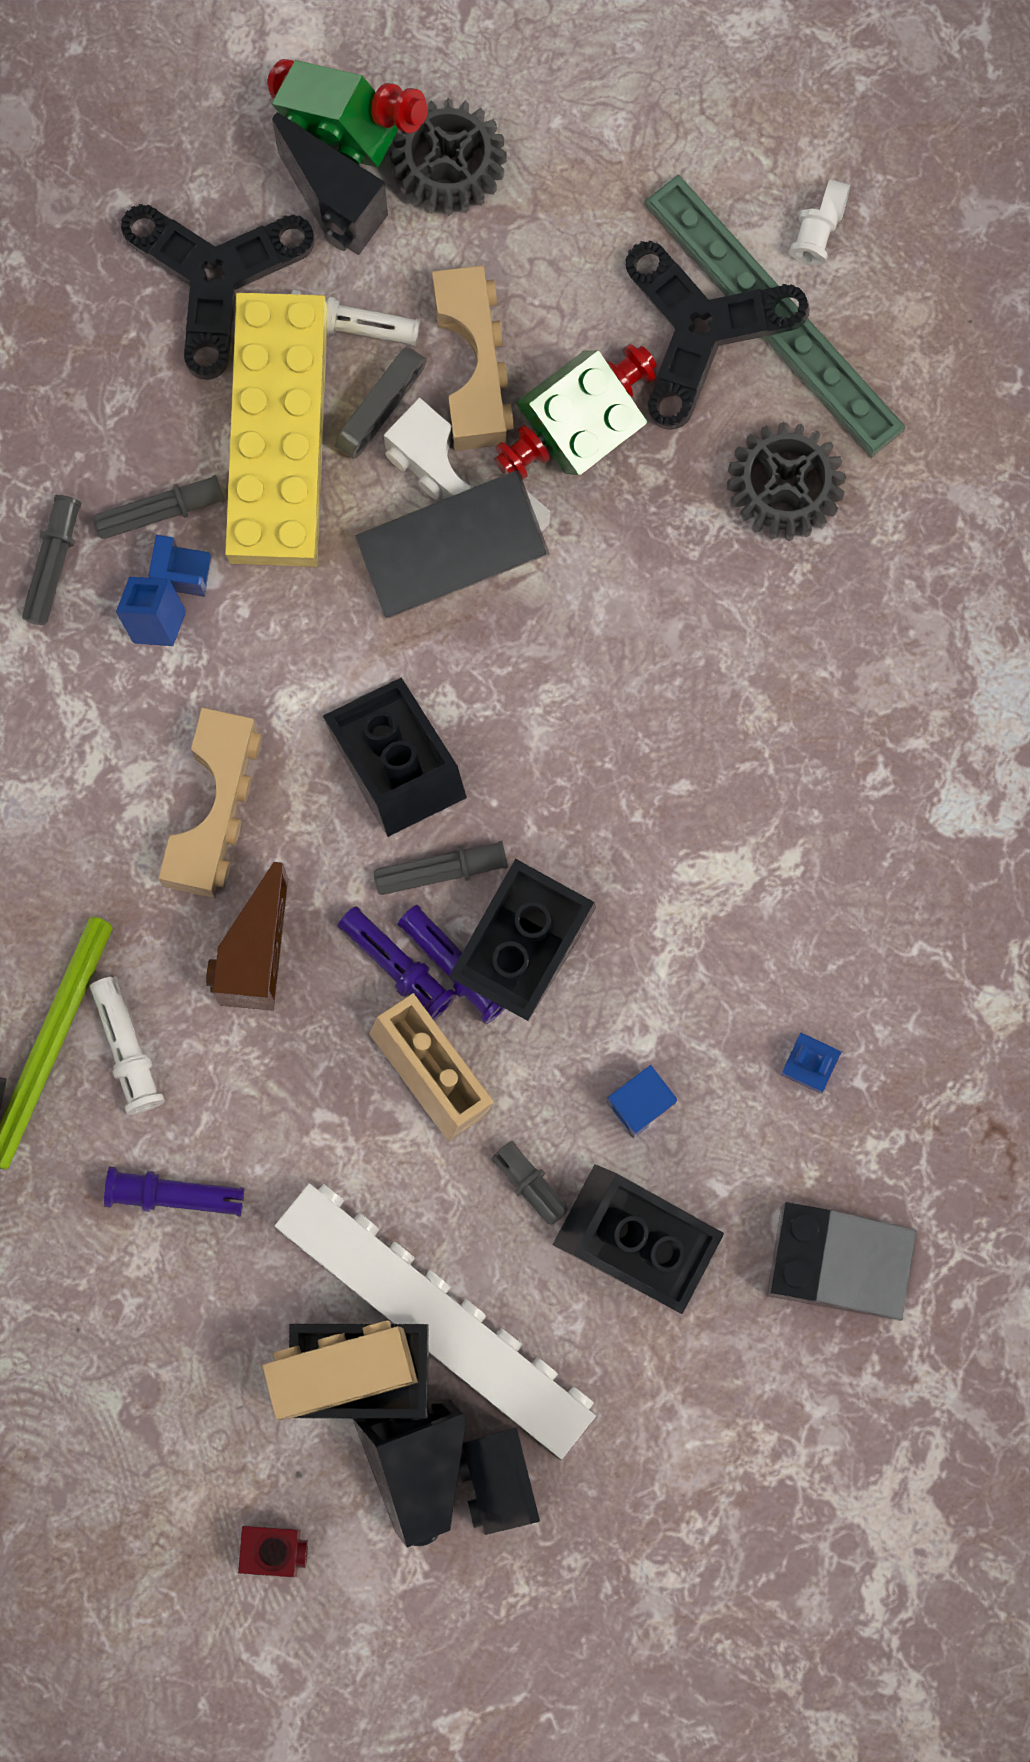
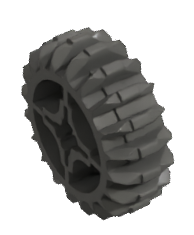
[390,98,507,216]
[727,422,846,541]

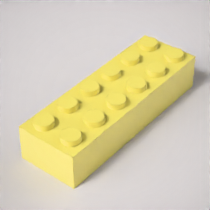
[225,293,328,567]

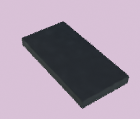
[355,470,550,618]

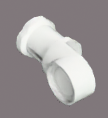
[789,179,851,266]

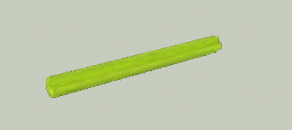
[0,916,113,1170]

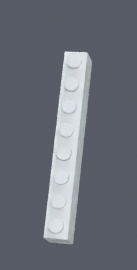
[275,1183,596,1460]

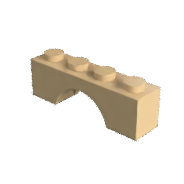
[432,265,514,451]
[158,707,262,898]

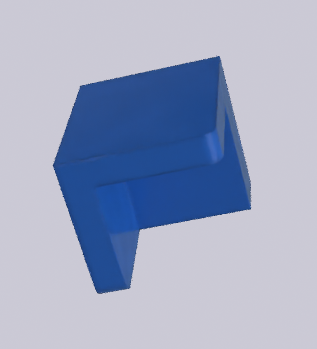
[148,535,212,597]
[116,577,186,646]
[606,1065,677,1138]

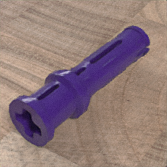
[397,905,505,1025]
[337,906,457,1020]
[104,1166,245,1217]

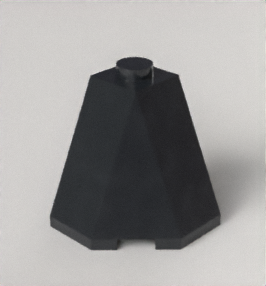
[353,1399,466,1548]

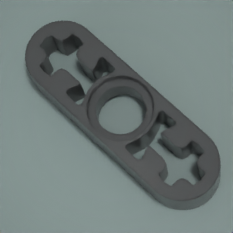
[335,346,427,459]

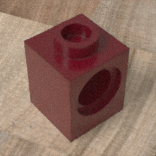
[238,1526,308,1577]

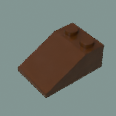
[206,862,289,1011]

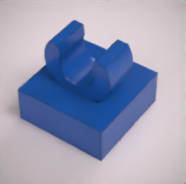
[781,1032,842,1094]

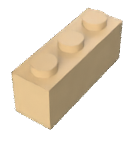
[369,993,494,1142]
[262,1321,418,1421]

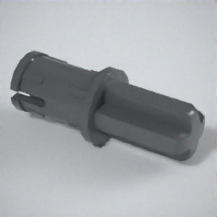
[491,1141,568,1225]

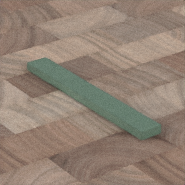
[645,174,906,458]

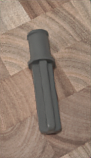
[94,475,225,539]
[22,495,82,625]
[374,841,508,895]

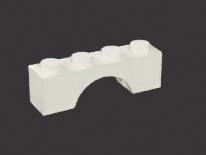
[384,397,550,532]

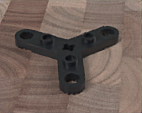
[121,204,315,380]
[625,241,810,430]

